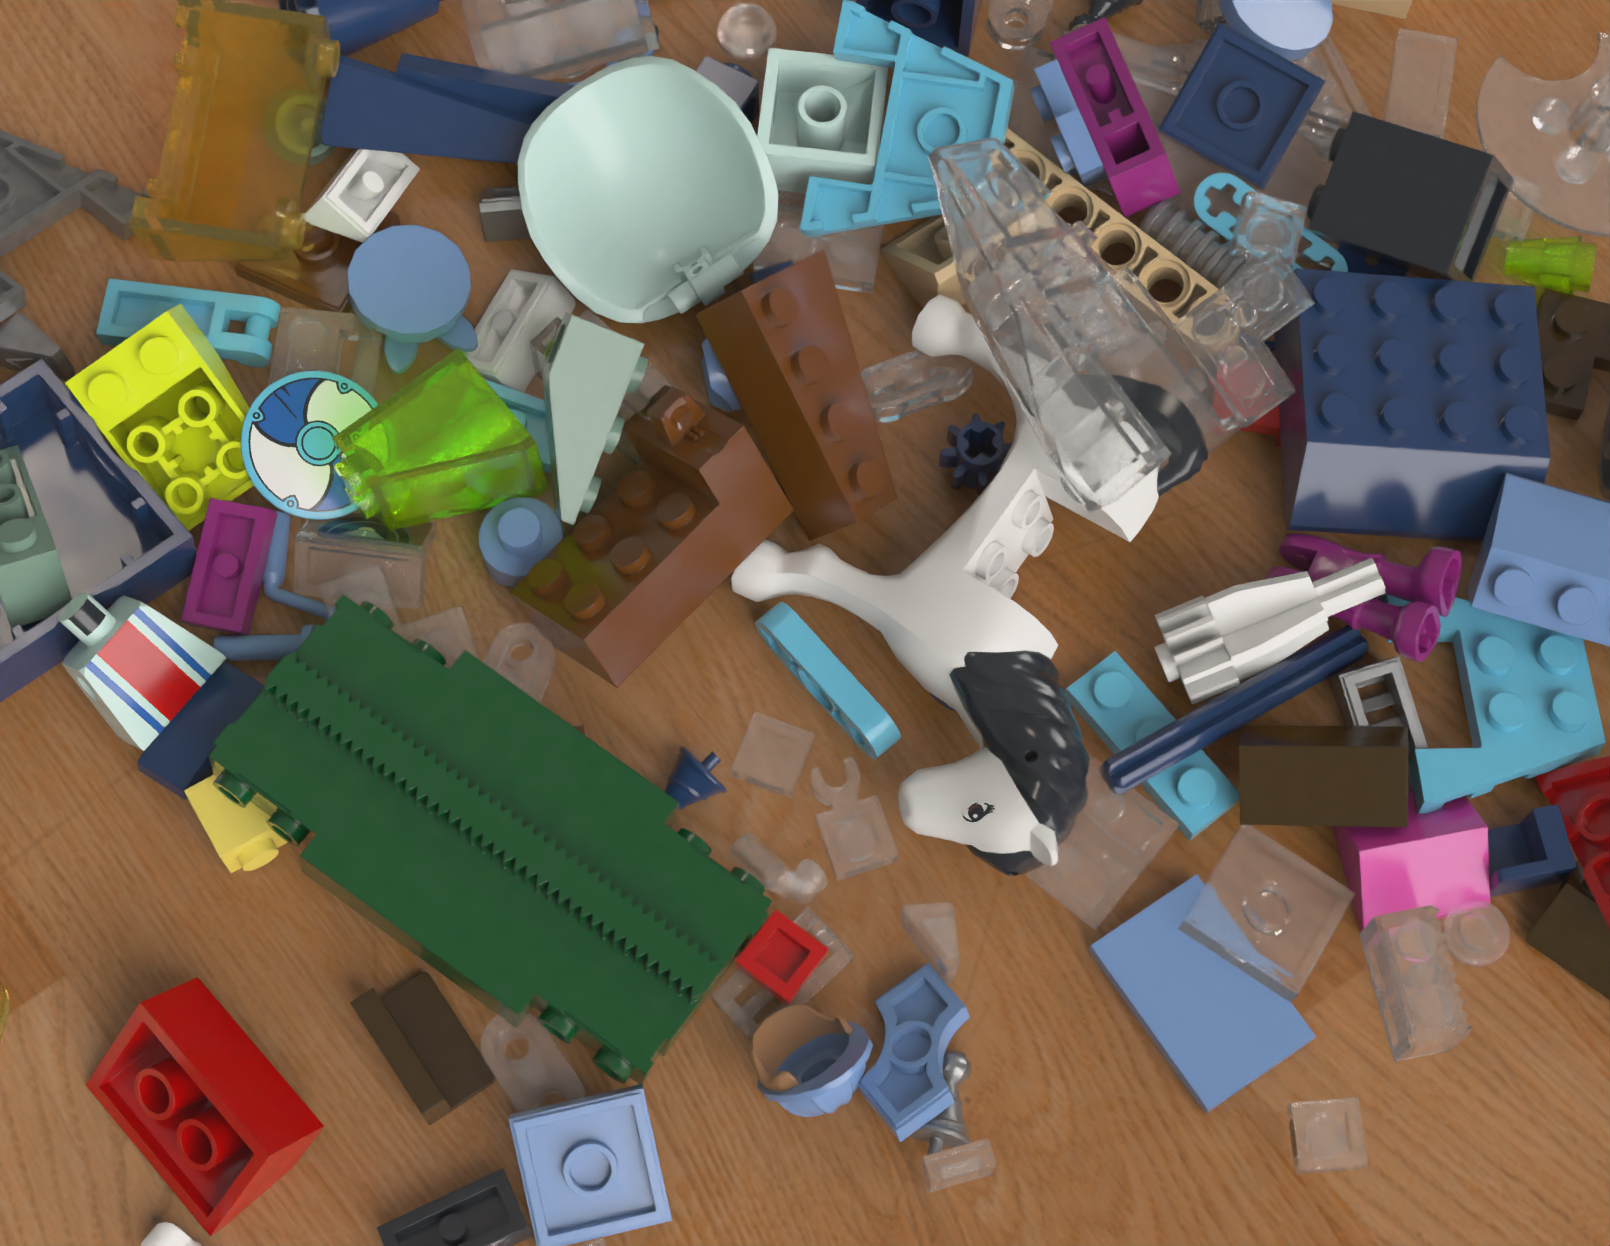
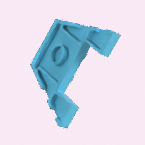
[800,0,1015,237]
[1379,594,1606,814]

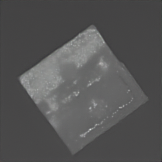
[1025,752,1181,930]

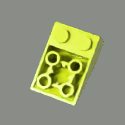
[65,303,254,531]

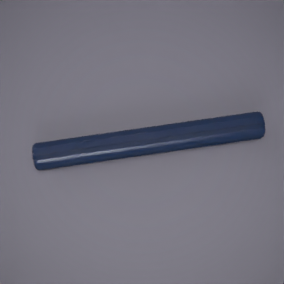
[1100,625,1369,794]

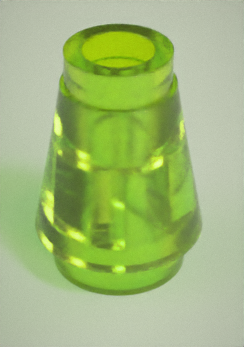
[1503,236,1597,295]

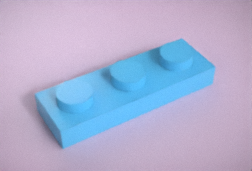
[1065,651,1240,841]

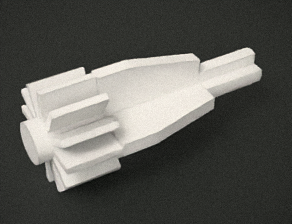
[1154,558,1386,704]

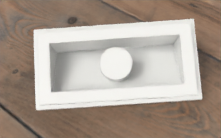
[301,149,420,243]
[452,269,576,393]

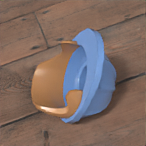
[749,1004,873,1117]

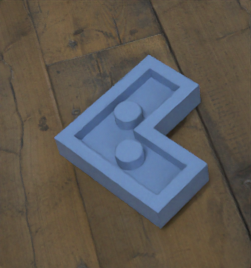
[1029,59,1107,187]

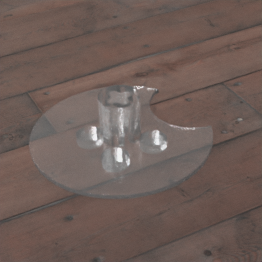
[1476,32,1610,237]

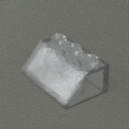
[461,0,660,80]

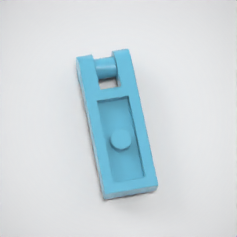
[96,278,281,368]

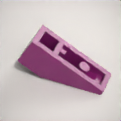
[1050,17,1181,217]

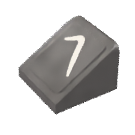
[0,312,76,381]

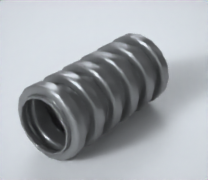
[1138,198,1250,296]

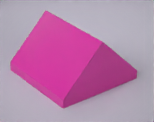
[1332,791,1490,934]

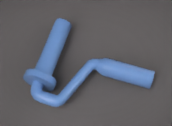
[213,511,336,661]

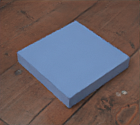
[509,1084,672,1246]

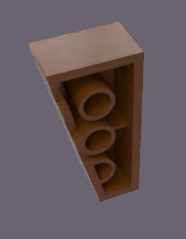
[695,249,897,541]

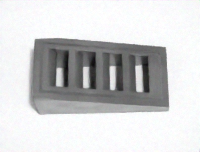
[1329,656,1428,789]

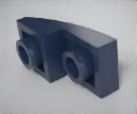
[137,662,265,800]

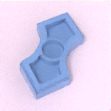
[858,963,970,1142]

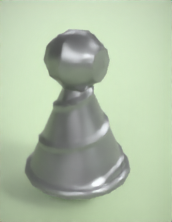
[910,1050,971,1158]

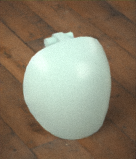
[518,56,778,323]

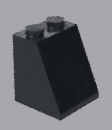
[1307,111,1514,282]

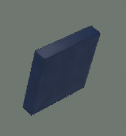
[1157,22,1326,190]

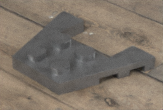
[0,130,165,322]

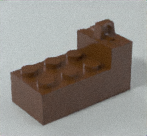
[509,384,794,688]

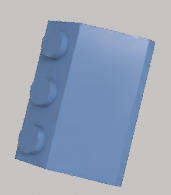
[1466,472,1610,647]

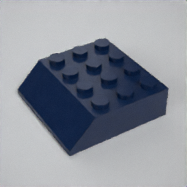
[1272,268,1551,542]

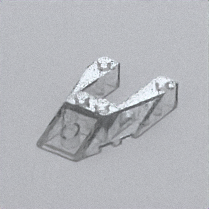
[928,137,1249,513]

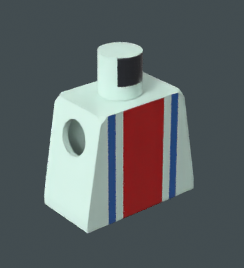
[59,592,226,751]

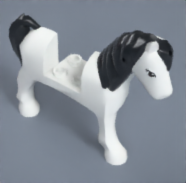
[731,294,1208,876]

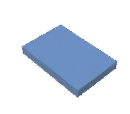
[1088,874,1316,1114]

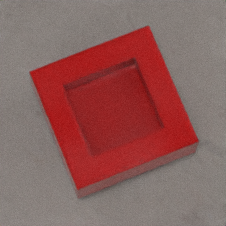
[735,909,829,1006]

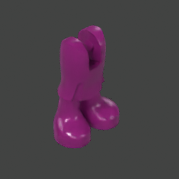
[1264,533,1462,662]

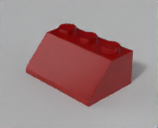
[86,977,324,1236]

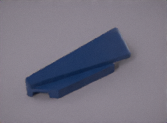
[321,53,574,164]

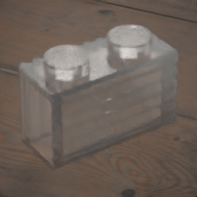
[1359,905,1473,1061]

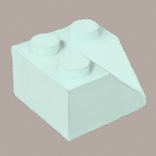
[757,48,888,195]

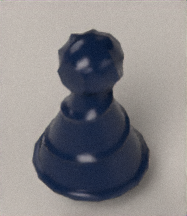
[664,746,727,827]

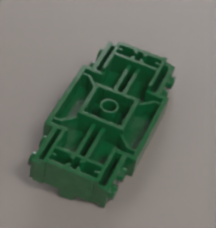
[208,594,772,1084]

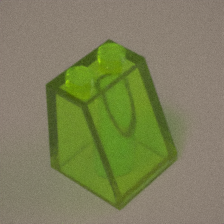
[332,348,548,531]

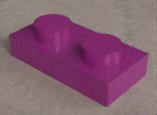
[181,498,278,635]

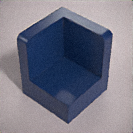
[1488,804,1577,897]

